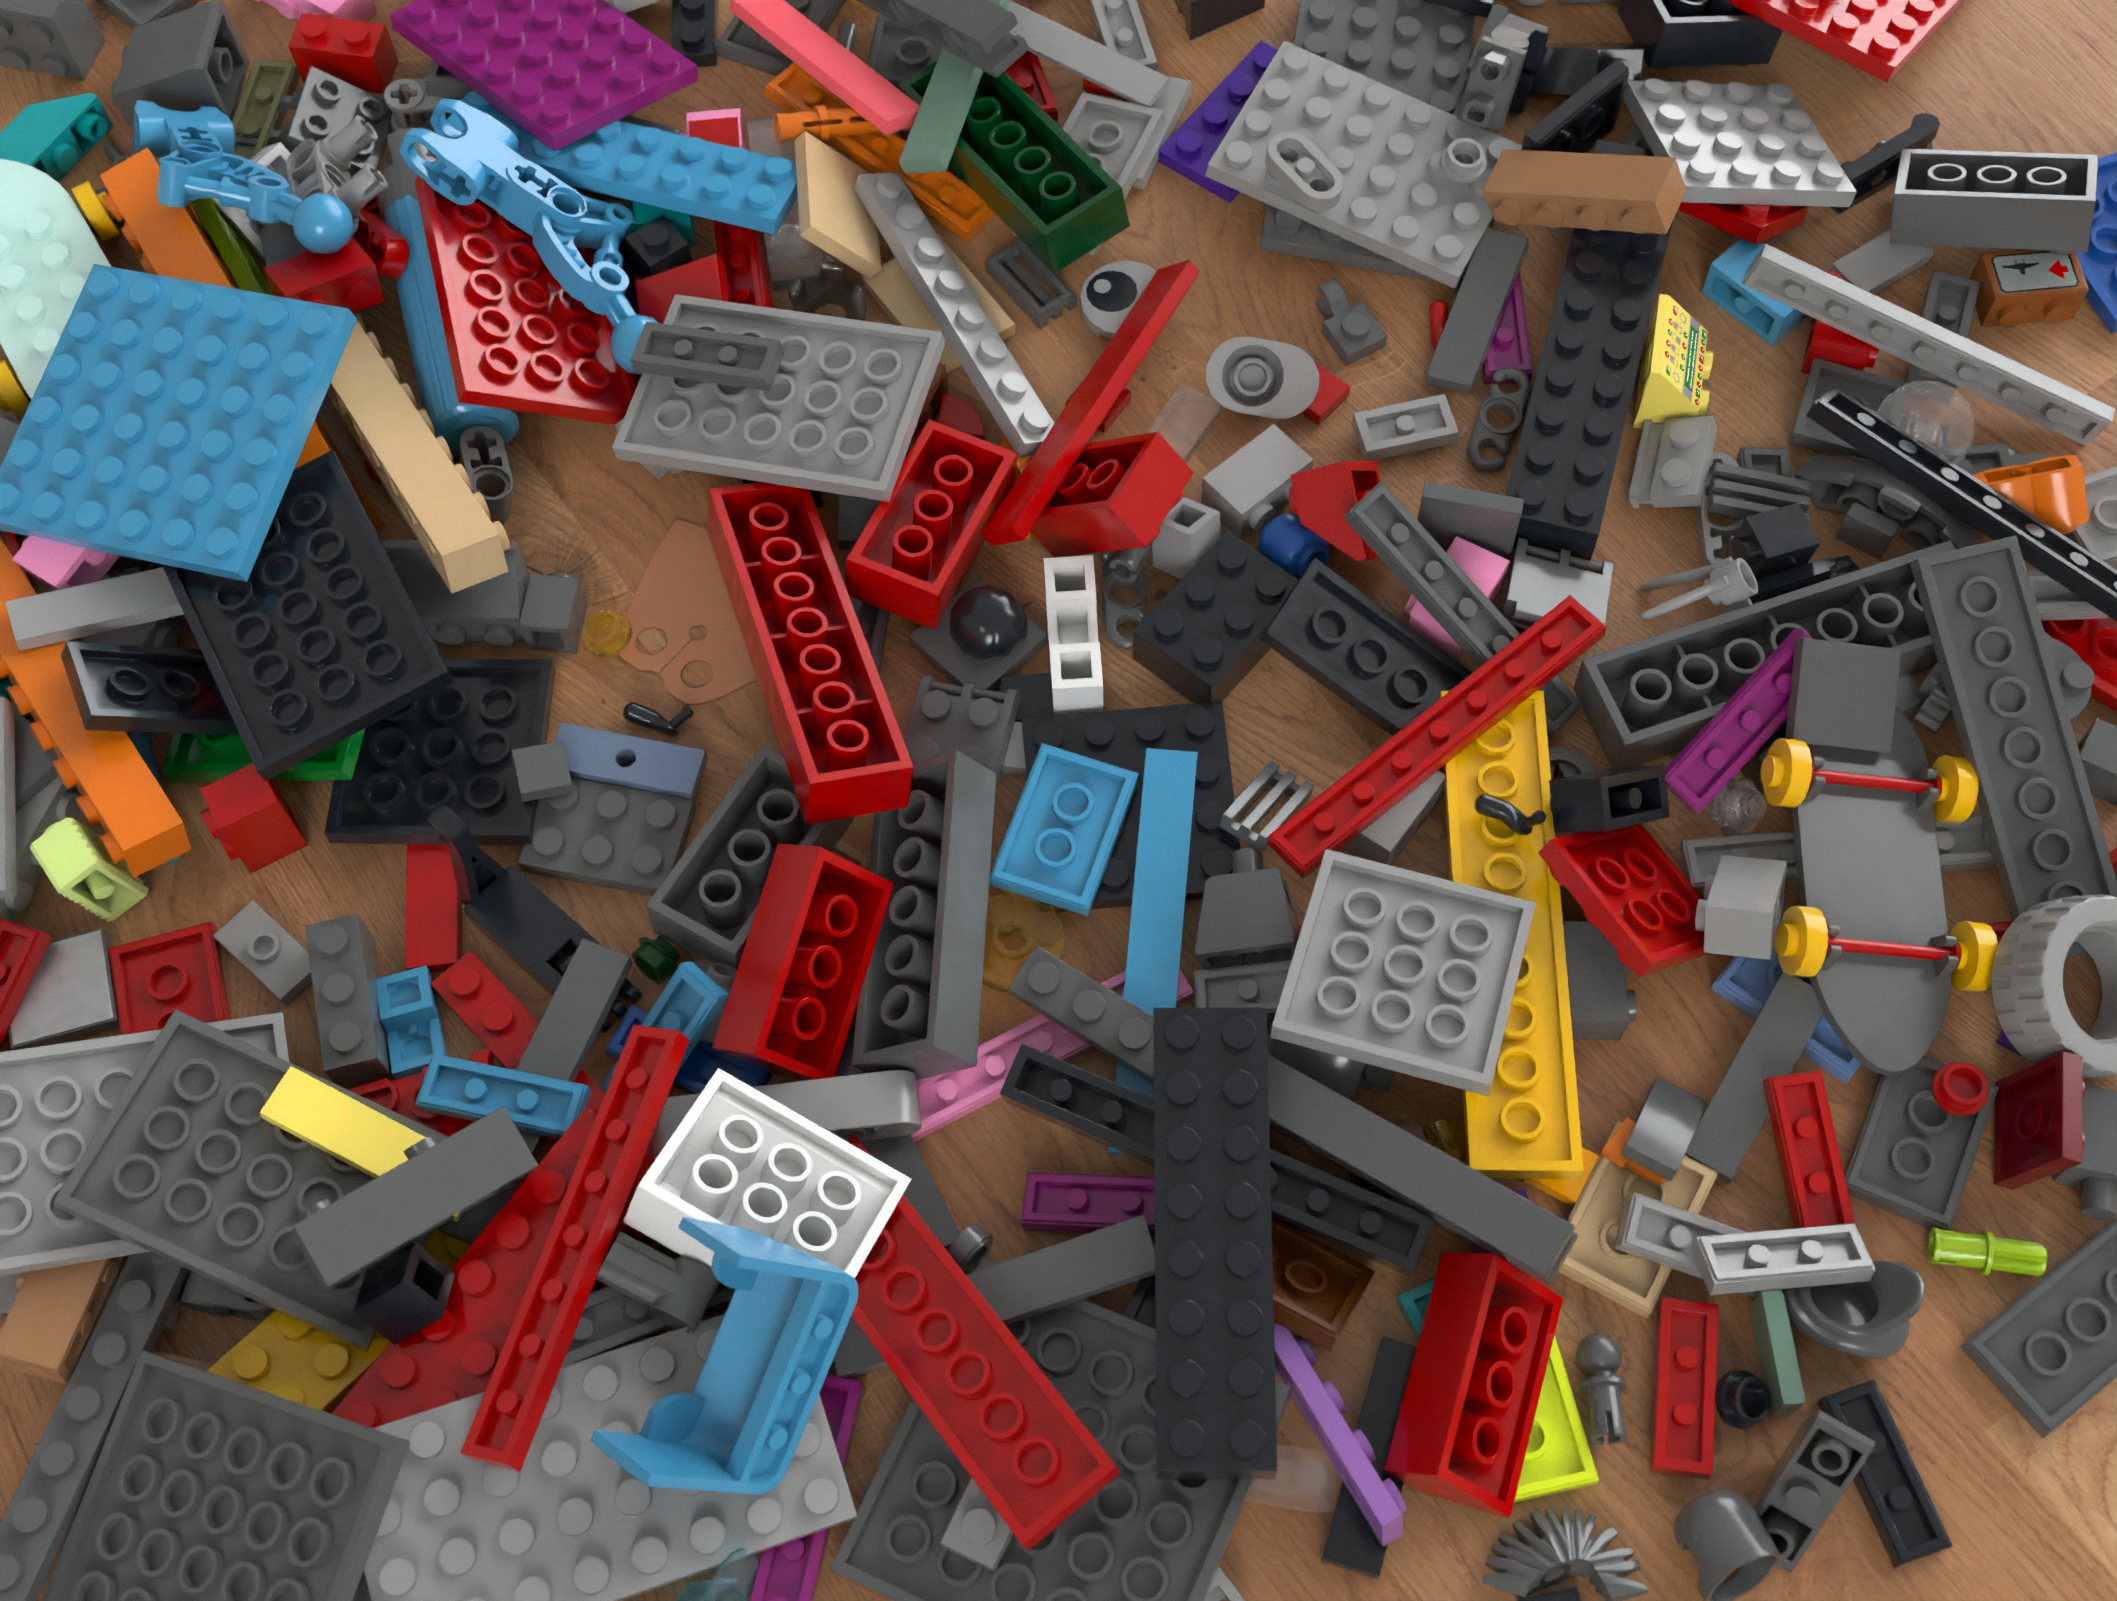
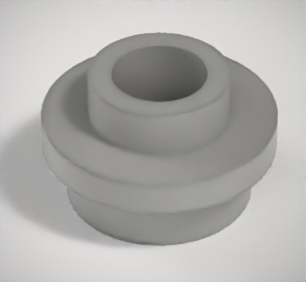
[1440,138,1487,183]

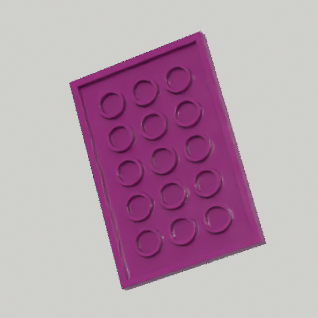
[390,0,698,151]

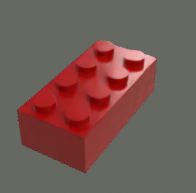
[846,419,1017,630]
[712,844,894,1081]

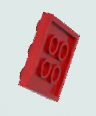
[1538,824,1710,977]

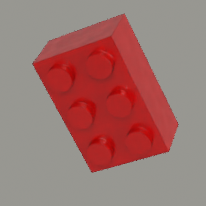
[1030,432,1194,557]

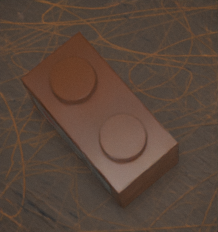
[1969,249,2089,327]

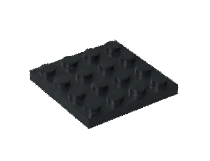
[324,659,556,845]
[1022,701,1241,914]

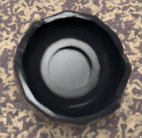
[950,585,1028,659]

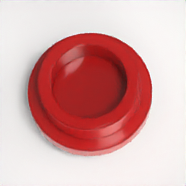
[1931,1062,1989,1116]

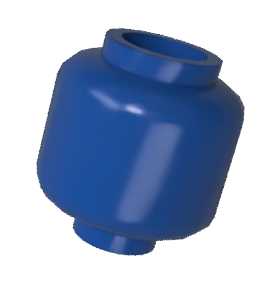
[1257,513,1330,579]

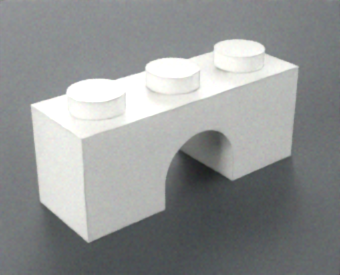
[1043,555,1104,716]

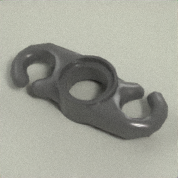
[1467,367,1531,472]
[1100,551,1146,649]

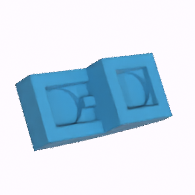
[376,965,448,1080]

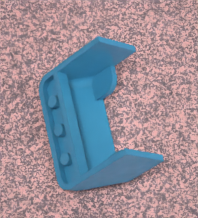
[590,1217,859,1494]

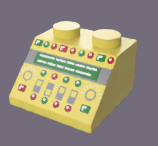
[1633,294,1713,429]

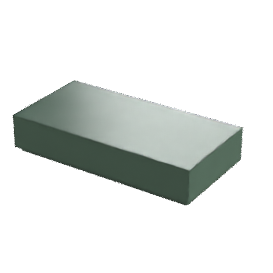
[1749,1290,1805,1418]

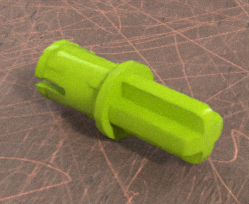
[1927,1227,2047,1276]

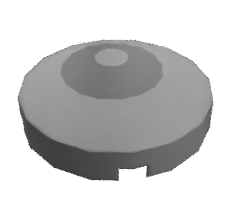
[1080,260,1157,339]

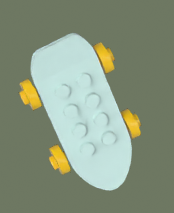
[0,159,120,421]

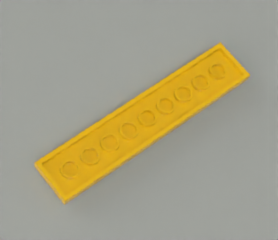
[1440,690,1584,1179]

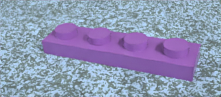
[1274,1323,1407,1546]

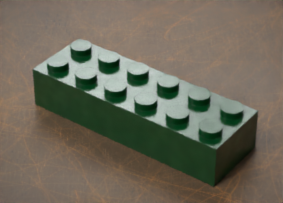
[898,60,1130,274]

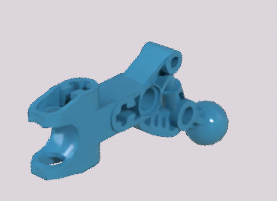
[399,98,659,375]
[132,100,354,255]

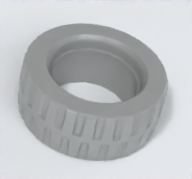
[1992,894,2117,1078]

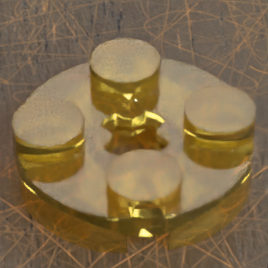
[982,890,1066,992]

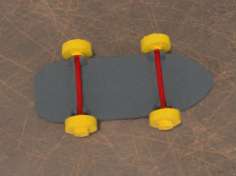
[1761,707,1998,1076]

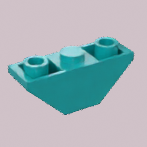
[0,93,113,183]

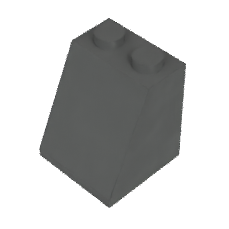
[111,0,249,126]

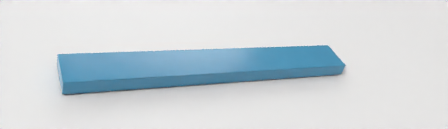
[1109,748,1198,1158]

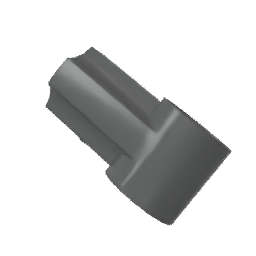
[596,1232,720,1334]

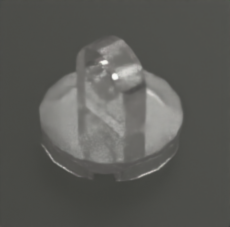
[1877,381,1975,465]

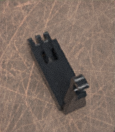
[427,804,643,1033]

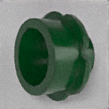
[631,936,680,984]

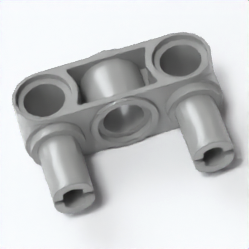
[286,115,388,236]

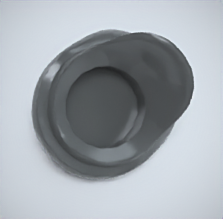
[1782,1261,1924,1359]

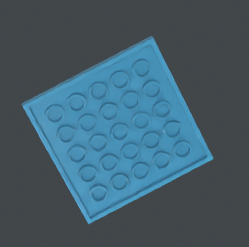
[0,264,357,582]

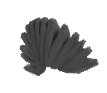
[1483,1507,1648,1601]

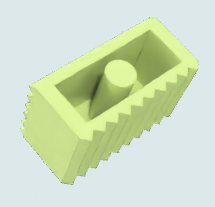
[30,817,149,922]

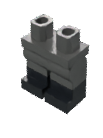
[1457,13,1551,132]

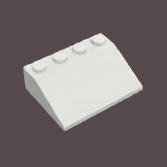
[623,1068,911,1278]

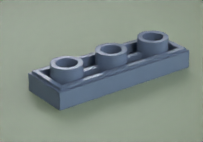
[554,723,708,801]

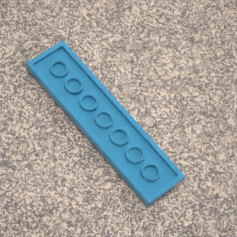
[446,90,798,235]

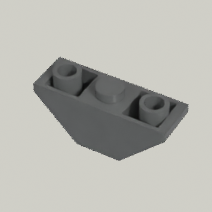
[1754,1411,1875,1573]

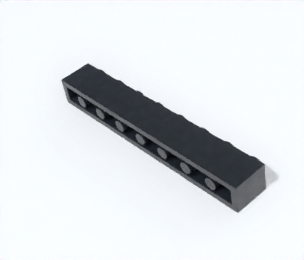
[999,1043,1434,1276]

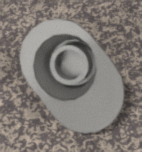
[1206,337,1319,419]

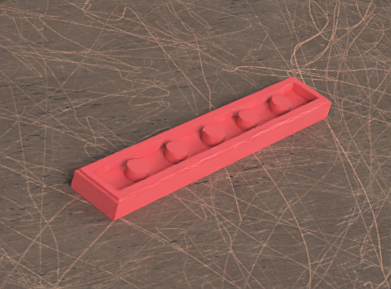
[730,0,920,136]

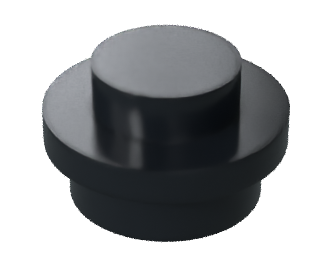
[1715,1370,1771,1429]

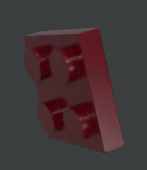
[1994,1051,2085,1190]

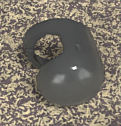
[1674,1490,1781,1601]

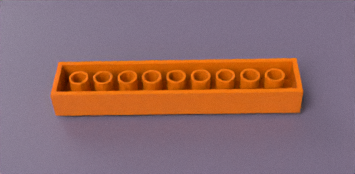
[99,147,384,529]

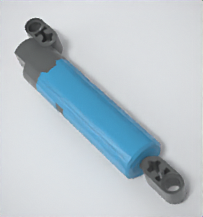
[376,109,520,525]

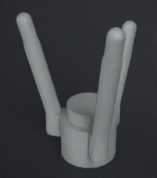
[1641,556,1758,621]

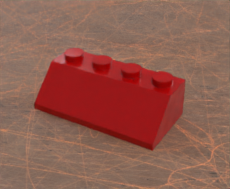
[1384,1252,1563,1518]

